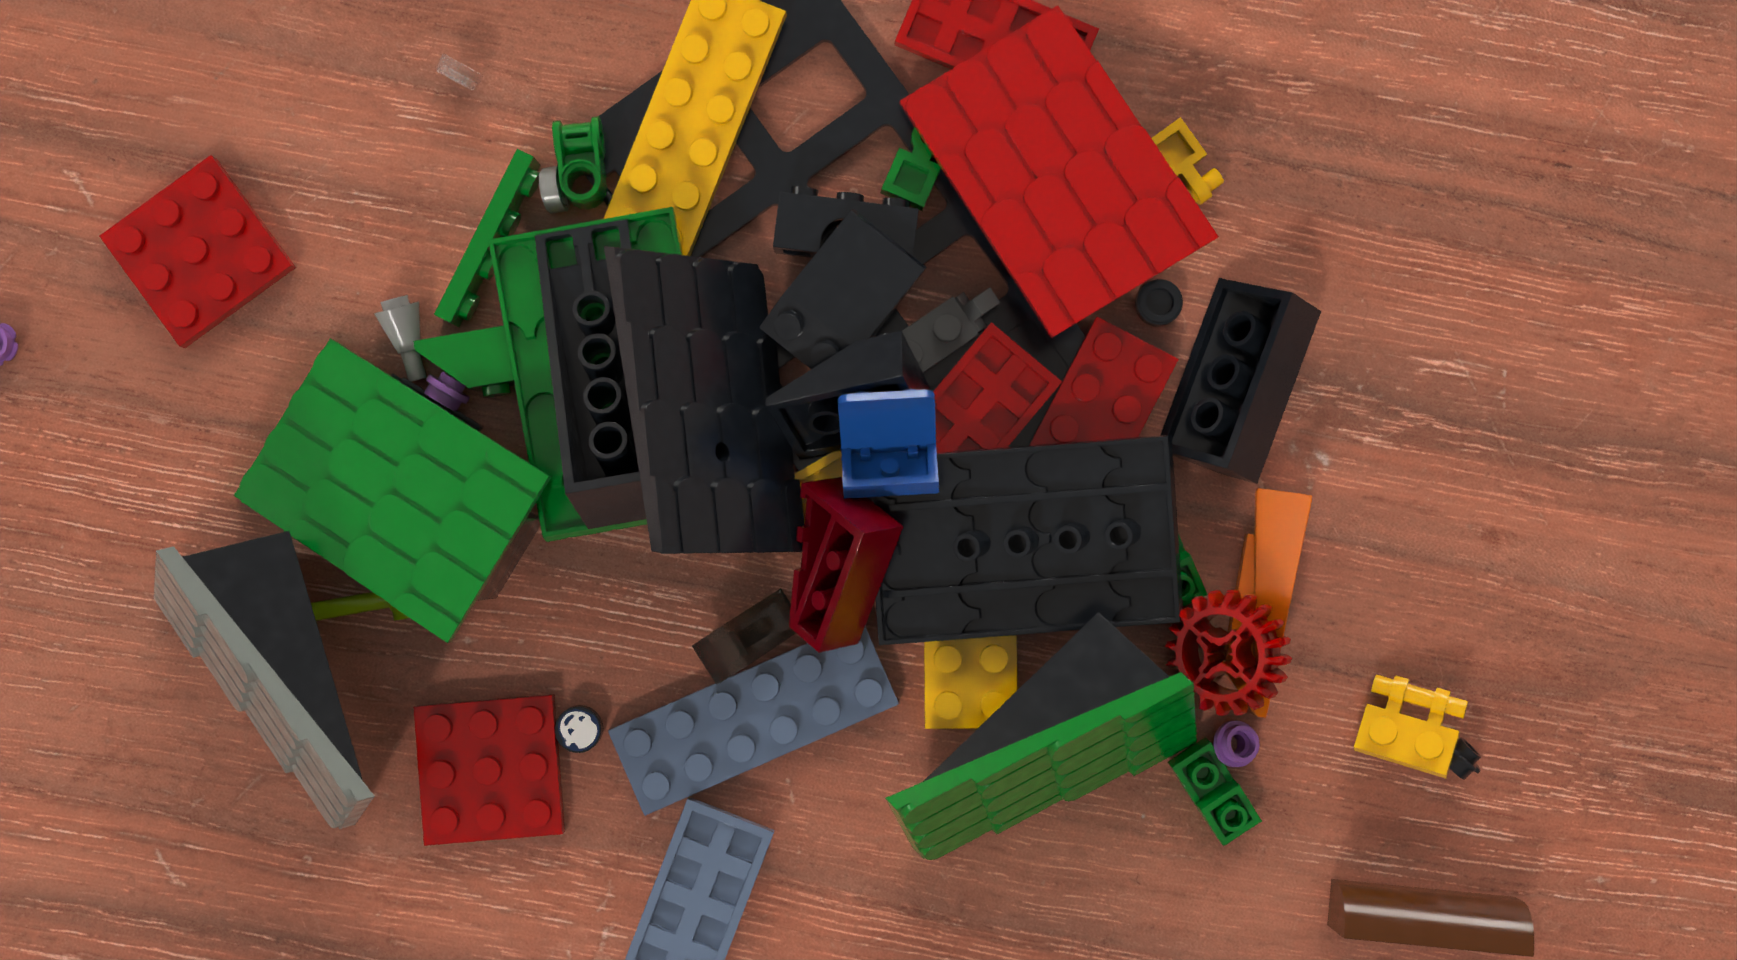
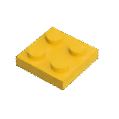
[924,635,1017,729]

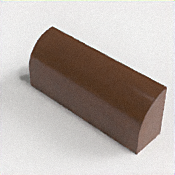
[1327,879,1534,957]

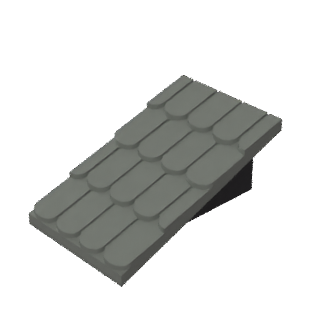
[154,531,375,829]

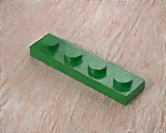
[434,149,541,328]

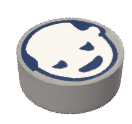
[539,166,570,214]

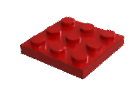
[99,155,296,348]
[413,694,565,846]

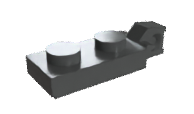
[902,288,1000,373]

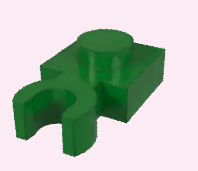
[880,127,941,211]

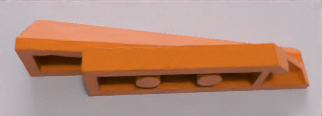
[1223,488,1312,718]

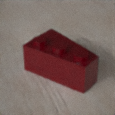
[789,477,903,653]

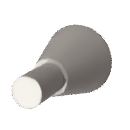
[374,295,427,382]

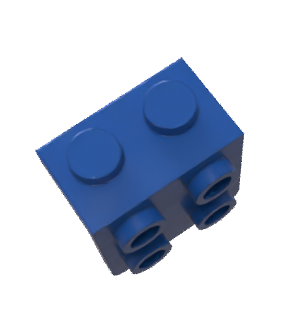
[838,389,939,499]

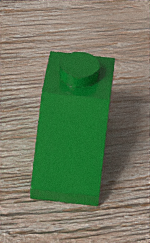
[413,326,515,398]

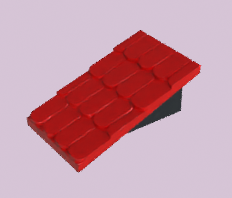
[899,5,1219,338]

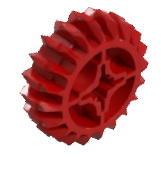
[1164,589,1292,716]

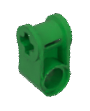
[552,116,607,210]

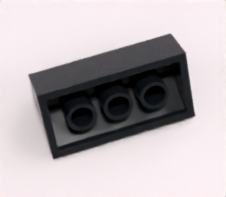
[1160,278,1321,484]

